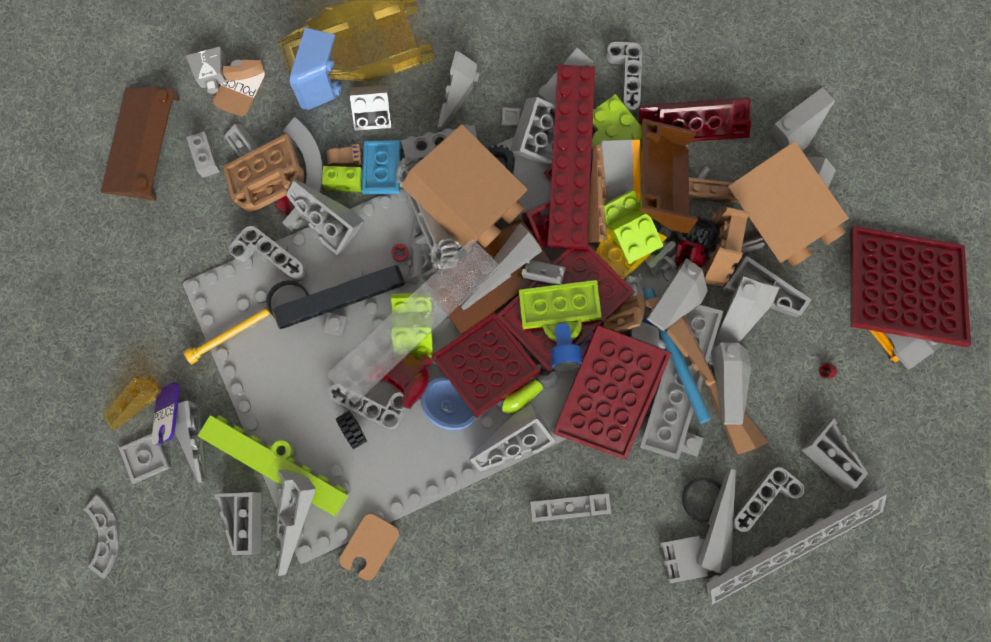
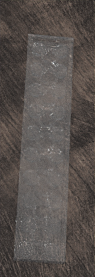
[327,238,500,404]

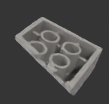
[510,97,555,164]

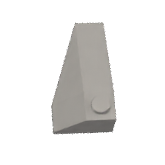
[647,258,708,331]
[714,273,780,346]
[885,333,943,370]
[711,342,751,425]
[175,401,207,483]

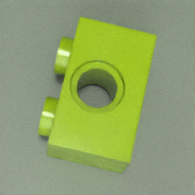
[322,166,362,192]

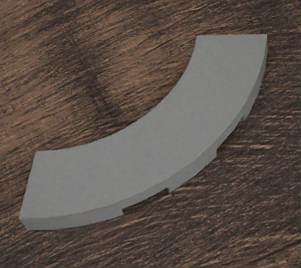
[83,493,119,579]

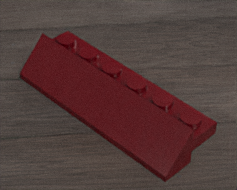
[638,97,751,142]

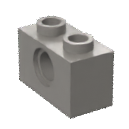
[186,131,220,178]

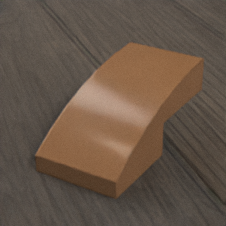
[223,60,265,81]

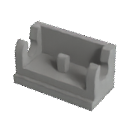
[522,260,566,285]

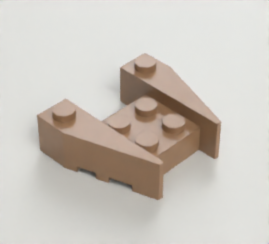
[701,207,750,287]

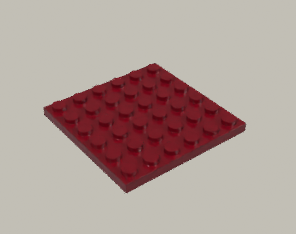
[850,226,971,347]

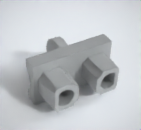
[644,241,677,276]

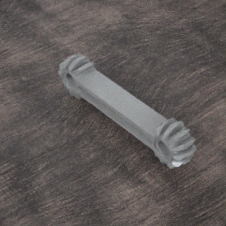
[396,157,459,270]

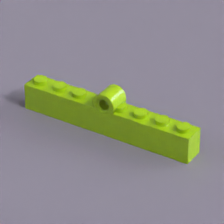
[198,415,349,517]

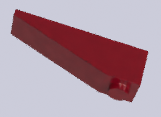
[521,193,590,248]

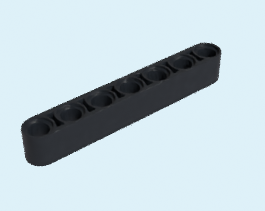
[272,265,405,329]

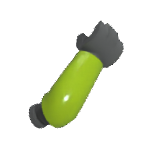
[495,364,559,414]

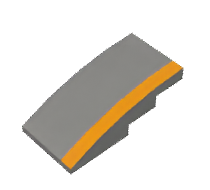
[601,140,641,204]

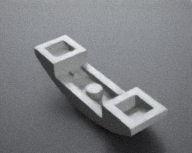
[530,493,611,522]

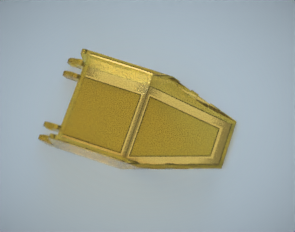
[278,0,436,82]

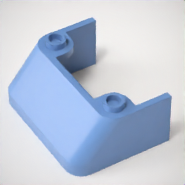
[290,28,345,110]

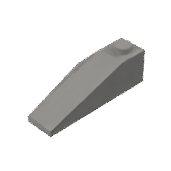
[438,51,480,132]
[769,87,835,151]
[286,180,364,256]
[469,404,556,471]

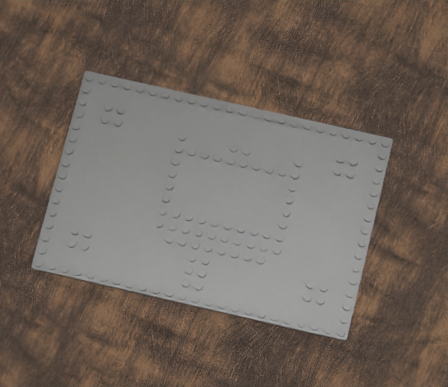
[183,137,716,564]

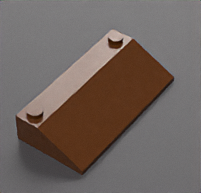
[101,86,180,201]
[640,119,698,234]
[426,219,552,335]

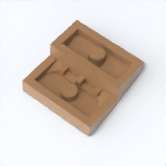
[604,294,645,332]

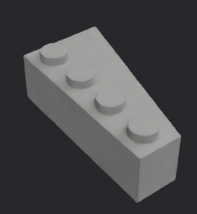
[722,256,812,318]

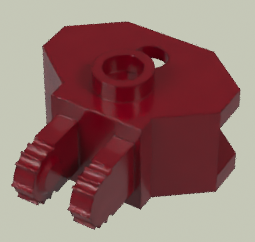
[675,240,707,269]

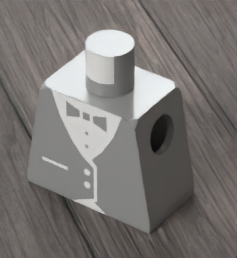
[186,47,227,94]

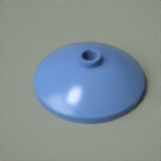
[421,377,476,430]

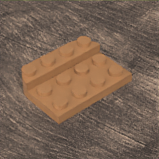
[223,133,304,213]

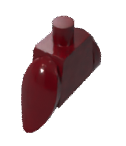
[367,354,432,409]

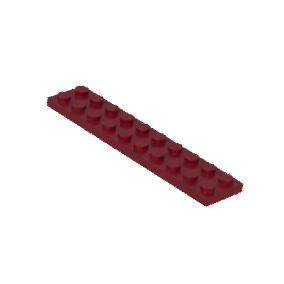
[548,64,595,249]

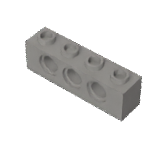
[401,125,478,161]

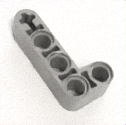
[606,42,642,115]
[229,226,306,281]
[328,384,407,430]
[733,467,804,532]

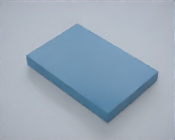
[362,140,401,194]

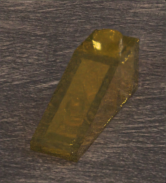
[103,376,162,431]

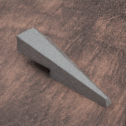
[276,469,316,576]

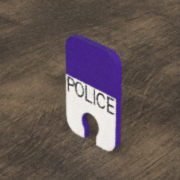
[152,382,179,445]

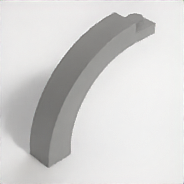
[282,117,324,232]

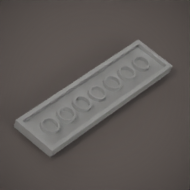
[640,305,723,460]

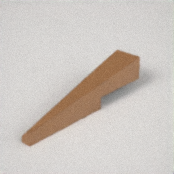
[587,145,608,243]
[645,296,716,386]
[705,367,768,455]

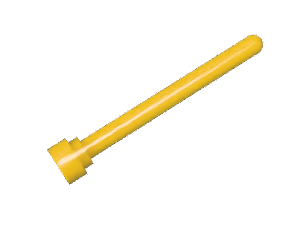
[183,308,270,365]

